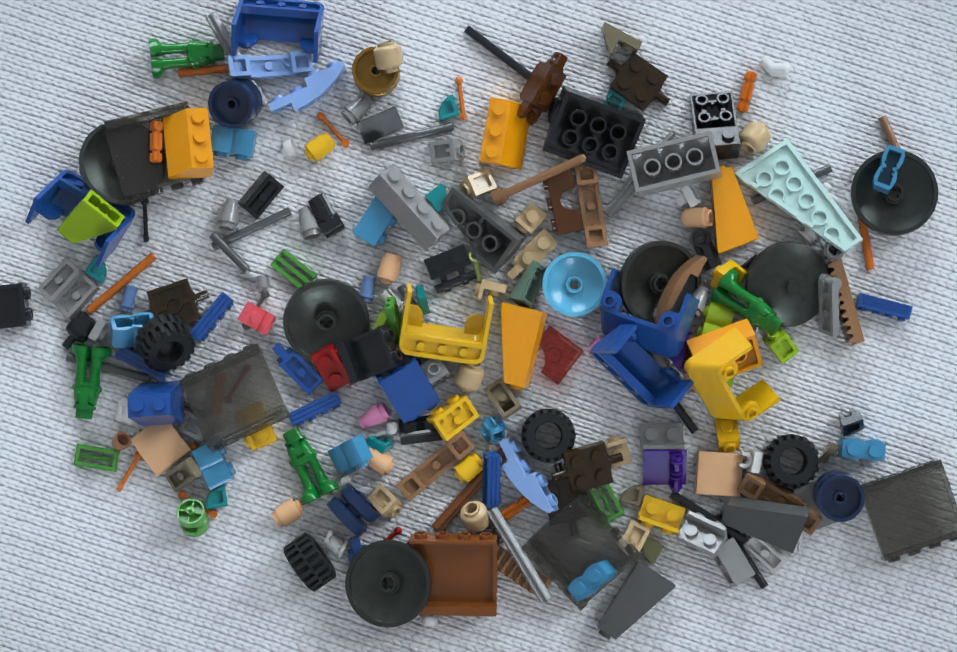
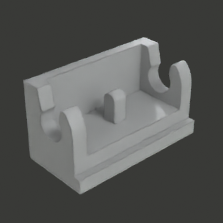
[713,537,756,587]

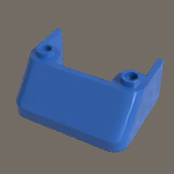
[231,0,324,63]
[25,170,135,267]
[600,268,700,359]
[590,324,694,409]

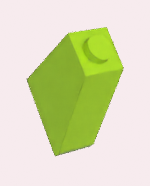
[56,190,125,244]

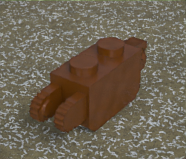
[517,52,568,125]

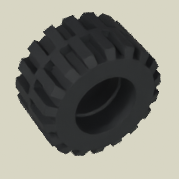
[135,314,195,372]
[521,408,576,463]
[763,434,820,489]
[284,532,336,592]

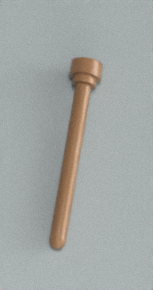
[490,154,586,207]

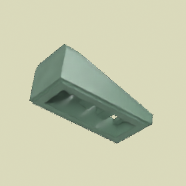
[509,261,546,308]

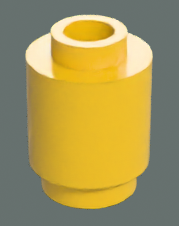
[303,132,336,162]
[454,452,483,483]

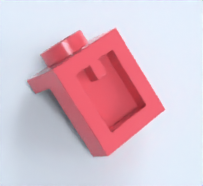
[237,301,276,336]

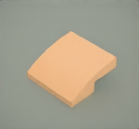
[130,424,192,476]
[694,451,743,497]

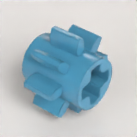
[479,416,508,442]

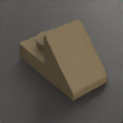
[601,22,642,57]
[484,378,522,420]
[164,457,203,493]

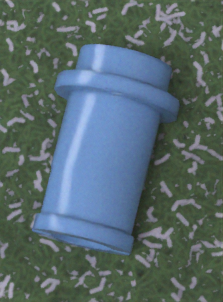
[360,276,377,304]
[118,285,139,313]

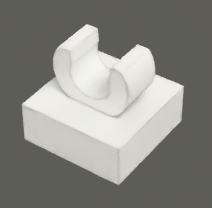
[675,184,702,208]
[116,399,136,423]
[737,450,763,474]

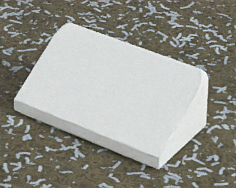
[743,536,791,574]

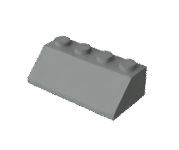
[626,131,722,197]
[368,164,452,251]

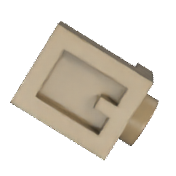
[460,168,497,199]
[514,202,548,235]
[474,279,507,302]
[605,435,632,468]
[367,483,404,520]
[618,520,651,555]

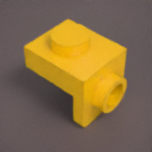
[710,259,747,289]
[714,419,740,453]

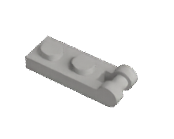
[818,274,842,337]

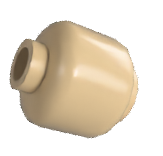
[373,40,404,74]
[739,122,771,154]
[454,363,485,393]
[460,501,490,533]

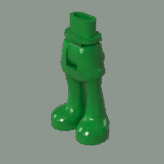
[149,38,225,79]
[710,268,783,335]
[71,344,112,419]
[283,427,339,505]

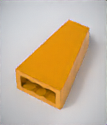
[710,165,759,254]
[501,302,547,391]

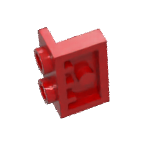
[310,343,354,393]

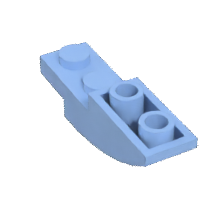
[268,60,346,114]
[499,437,559,513]

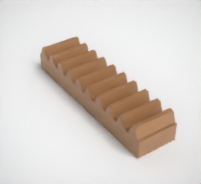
[827,259,865,344]
[497,544,552,596]

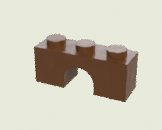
[542,169,584,236]

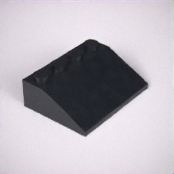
[542,85,646,179]

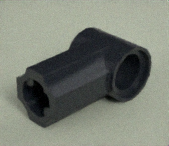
[308,192,345,239]
[689,228,722,271]

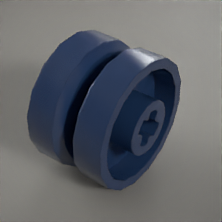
[208,78,262,128]
[812,470,865,522]
[326,483,381,537]

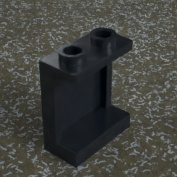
[0,282,33,329]
[336,324,403,384]

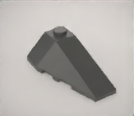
[441,187,527,274]

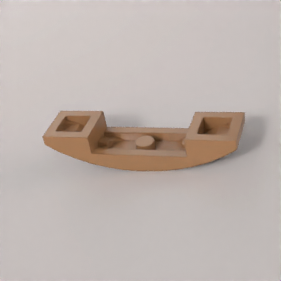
[574,164,609,249]
[655,255,708,324]
[396,430,476,502]
[737,473,822,535]

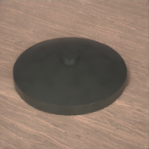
[78,120,166,206]
[851,151,938,236]
[619,241,701,324]
[745,241,829,327]
[283,279,370,361]
[345,540,432,627]

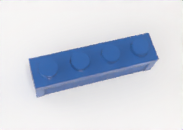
[190,292,234,342]
[855,293,913,321]
[115,346,170,382]
[288,391,342,427]
[482,452,502,508]

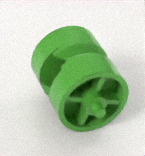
[176,498,209,537]

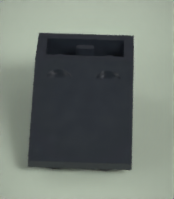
[690,91,740,160]

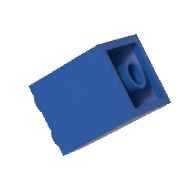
[376,352,441,423]
[128,380,184,426]

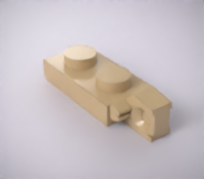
[507,229,559,281]

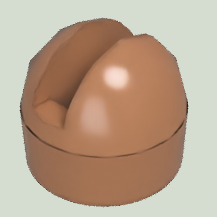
[112,432,131,451]

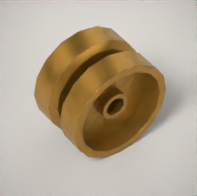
[352,46,400,97]

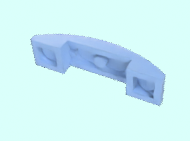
[227,51,314,79]

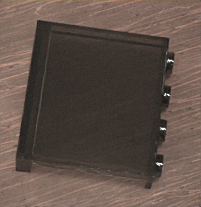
[102,101,206,202]
[180,343,291,453]
[861,459,957,563]
[522,493,639,611]

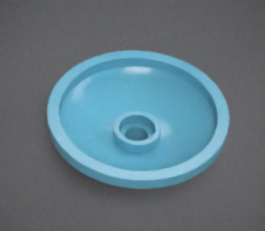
[542,252,607,317]

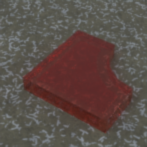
[540,325,583,385]

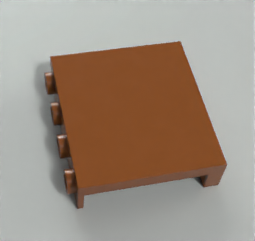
[409,531,497,616]

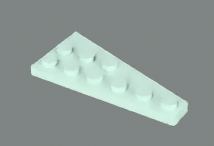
[735,139,863,253]

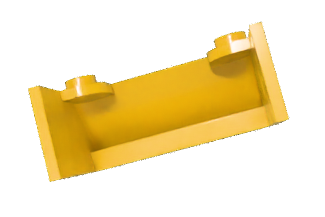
[399,283,494,365]
[684,327,781,421]

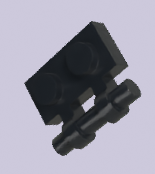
[424,244,477,294]

